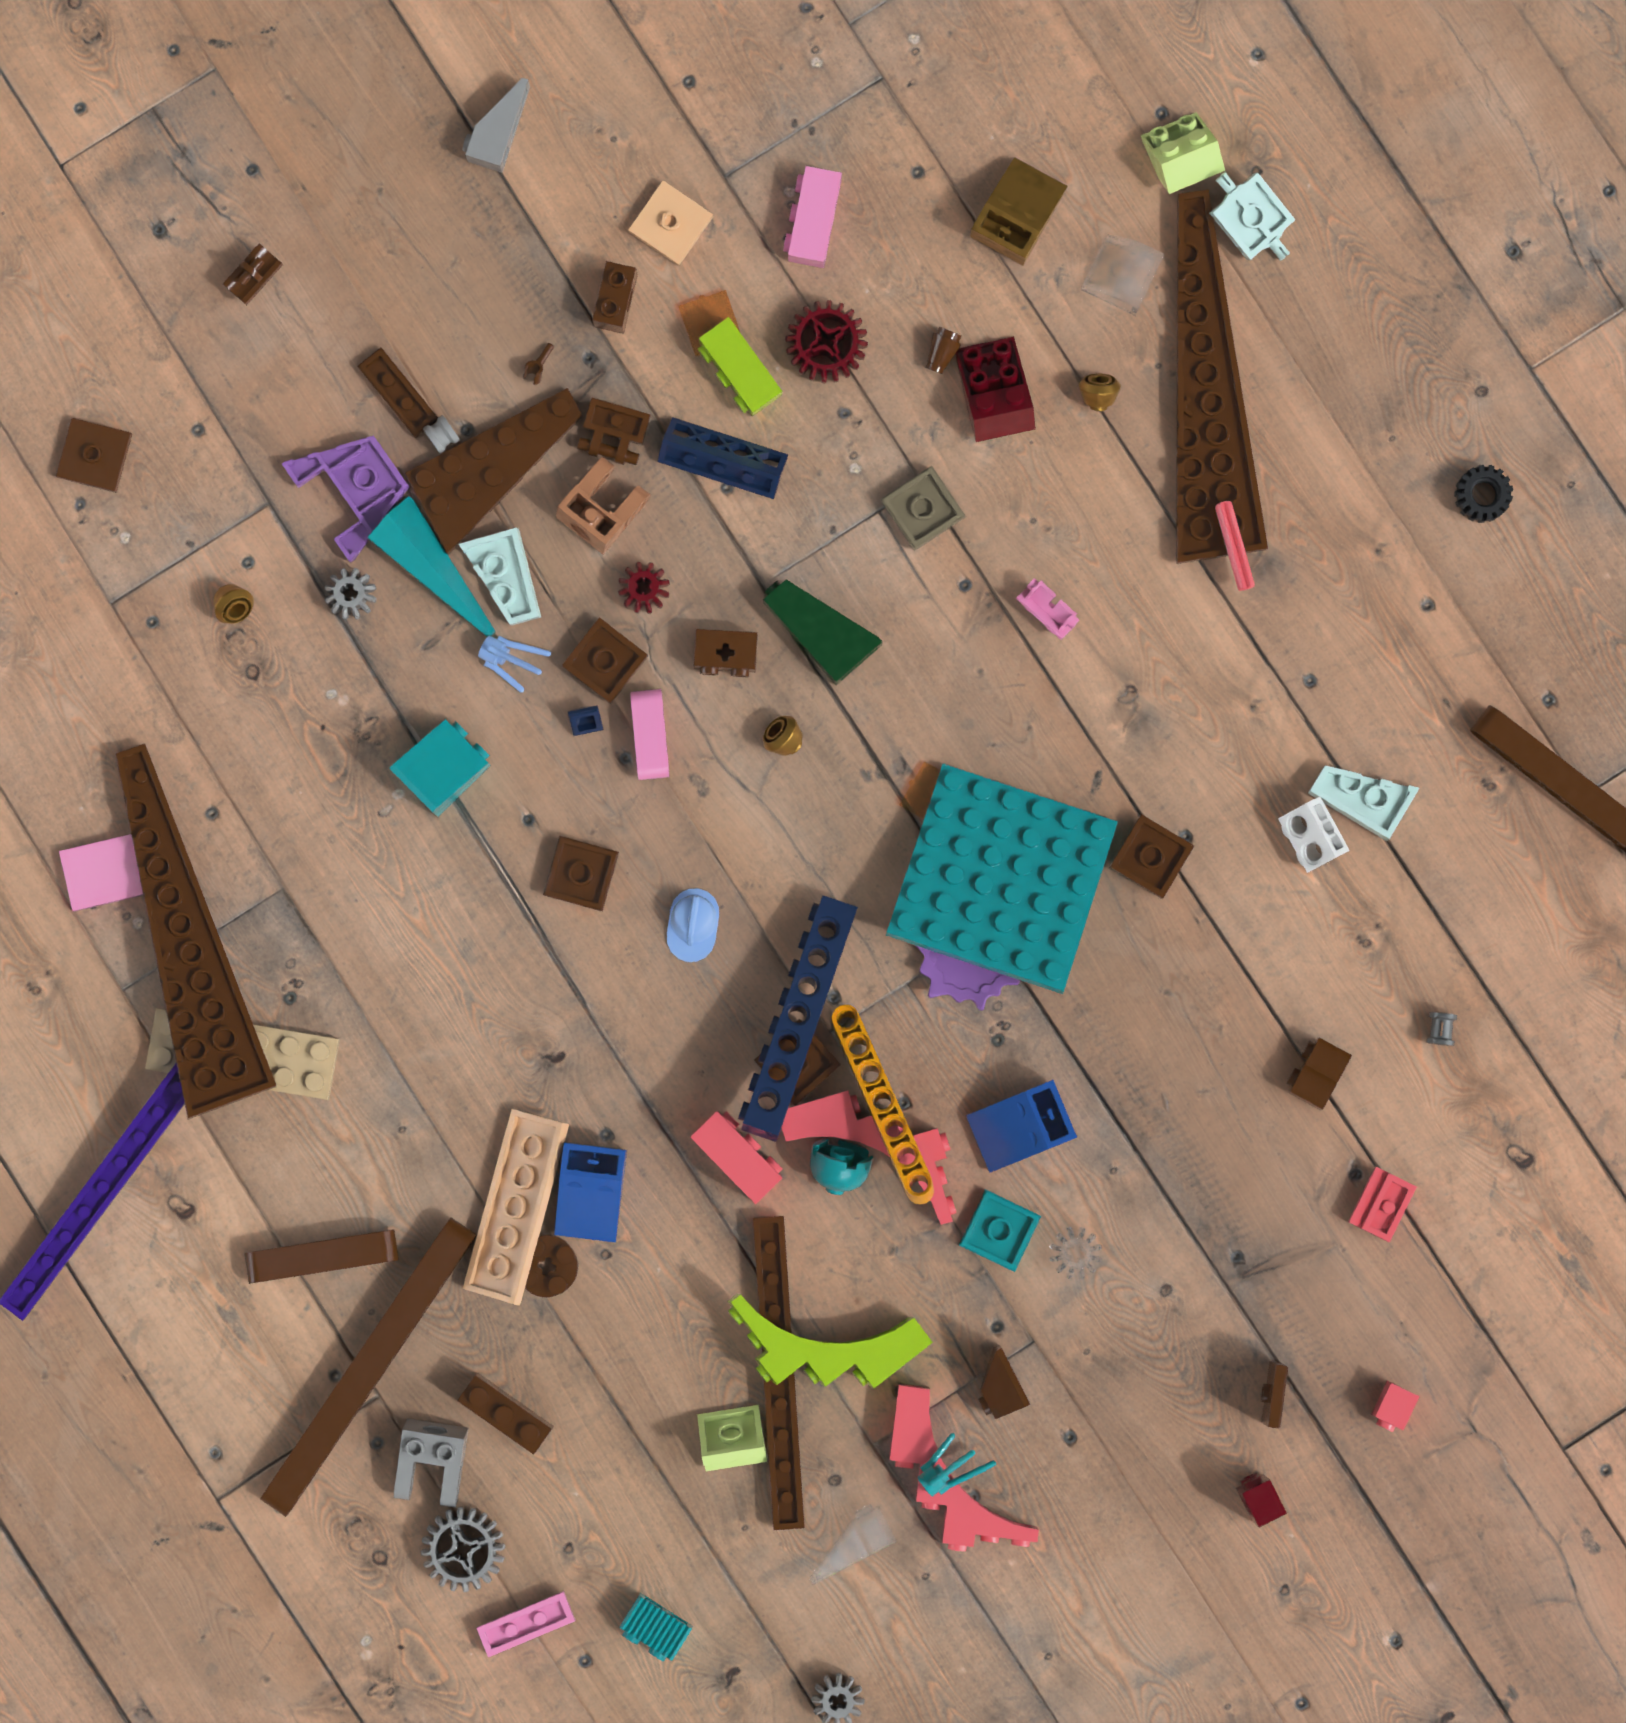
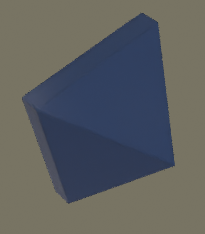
[568,705,604,736]

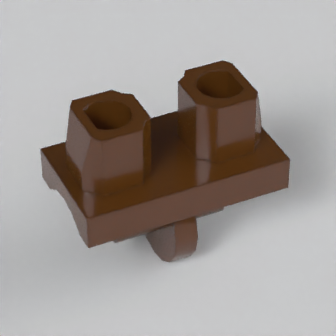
[223,243,283,306]

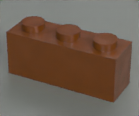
[457,1373,554,1455]

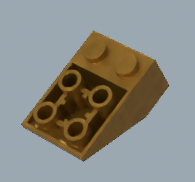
[970,157,1068,266]

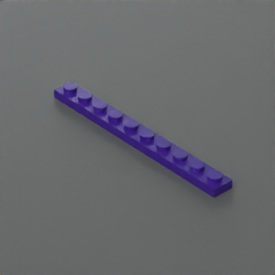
[0,1063,185,1321]

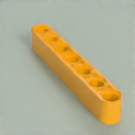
[832,1004,934,1205]

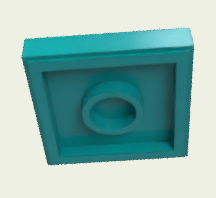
[959,1189,1041,1272]

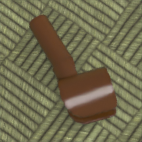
[523,343,554,385]

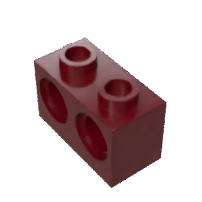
[1236,1473,1287,1528]

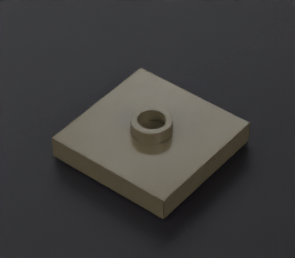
[881,466,966,551]

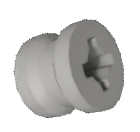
[422,415,460,454]

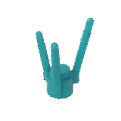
[917,1433,996,1497]

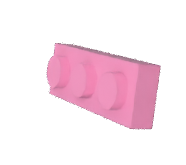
[476,1591,576,1657]

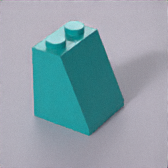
[389,719,491,817]

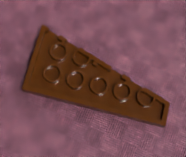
[405,388,582,555]

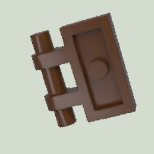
[577,398,651,465]

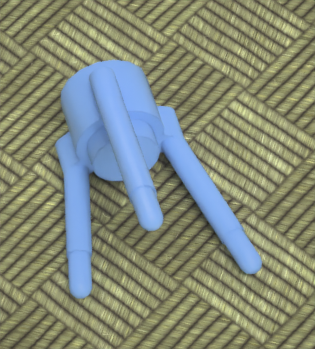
[478,635,551,692]

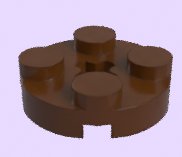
[525,1235,579,1298]

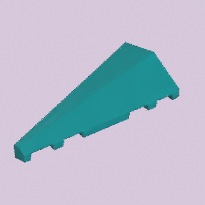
[368,496,495,637]

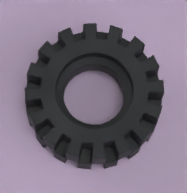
[1454,465,1513,523]

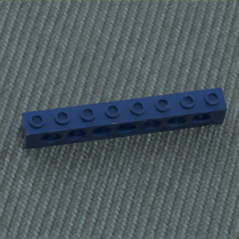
[738,895,858,1142]

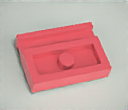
[1348,1167,1417,1242]

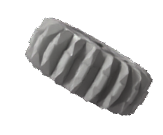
[421,1507,506,1592]

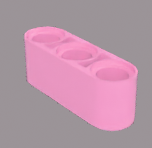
[630,689,669,780]

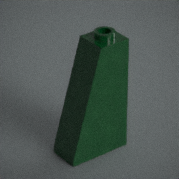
[763,579,883,686]

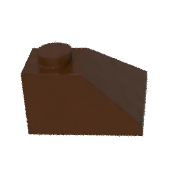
[978,1345,1030,1419]

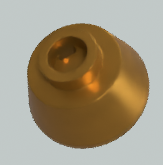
[1079,373,1121,411]
[213,584,254,624]
[763,716,803,756]

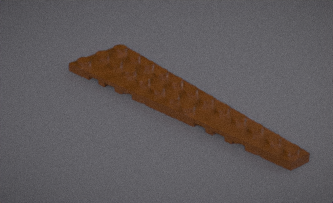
[1176,189,1268,564]
[116,744,276,1120]

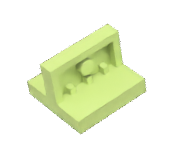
[697,1405,767,1471]

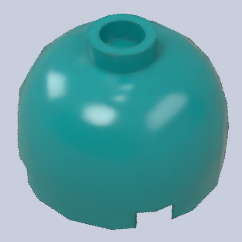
[810,1139,873,1195]

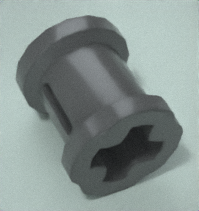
[1426,1012,1457,1046]

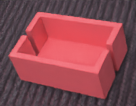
[690,1111,783,1205]

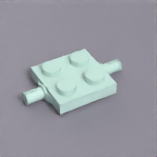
[1209,172,1295,261]

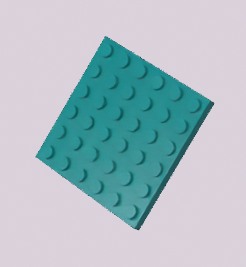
[886,764,1118,994]

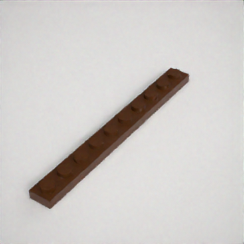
[753,1216,805,1530]

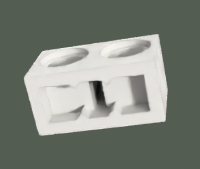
[1278,796,1350,873]

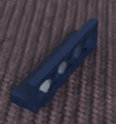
[658,417,788,499]

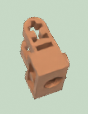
[556,457,651,555]

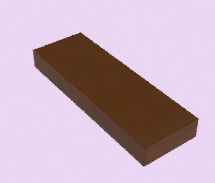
[357,347,438,438]

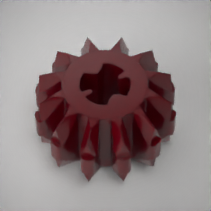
[618,562,670,614]

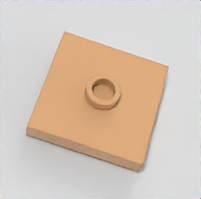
[628,181,713,266]

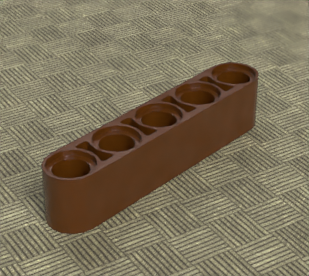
[244,1229,399,1284]

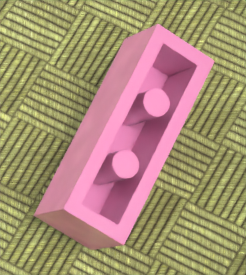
[783,166,842,268]

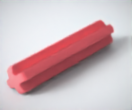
[1215,501,1254,591]

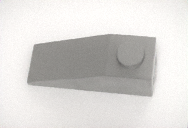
[463,78,530,173]

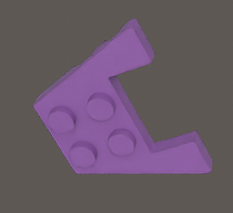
[282,435,409,563]

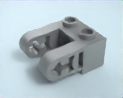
[394,1418,469,1508]

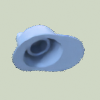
[667,888,719,962]

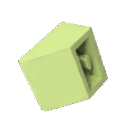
[1141,112,1225,194]

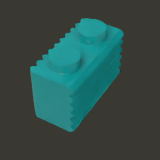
[619,1592,693,1661]

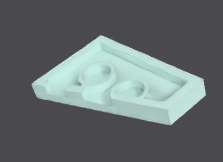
[459,528,541,625]
[1308,765,1419,841]

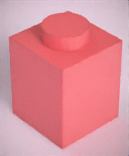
[1371,1381,1419,1432]

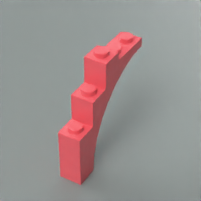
[782,1090,956,1225]
[889,1383,1039,1551]

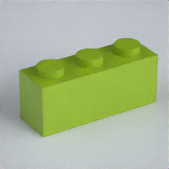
[698,317,783,417]

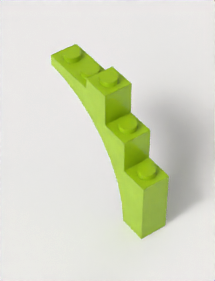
[727,1294,933,1388]

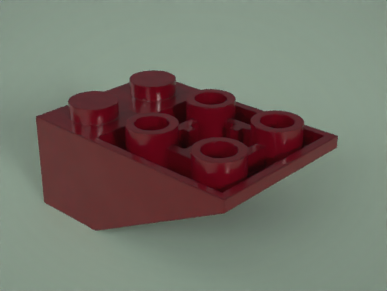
[955,336,1036,442]

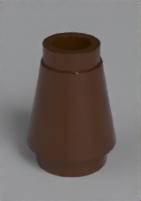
[925,327,961,374]

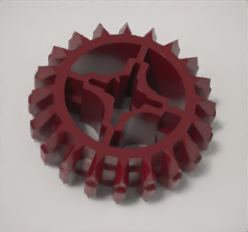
[785,300,868,384]

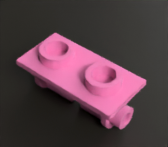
[1016,578,1079,640]

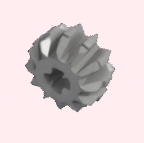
[324,568,377,620]
[811,1673,865,1723]

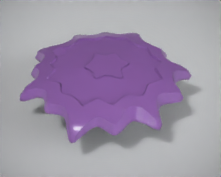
[915,945,1020,1011]

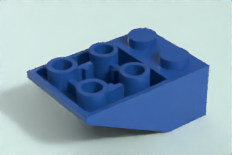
[966,1080,1077,1173]
[554,1143,627,1243]

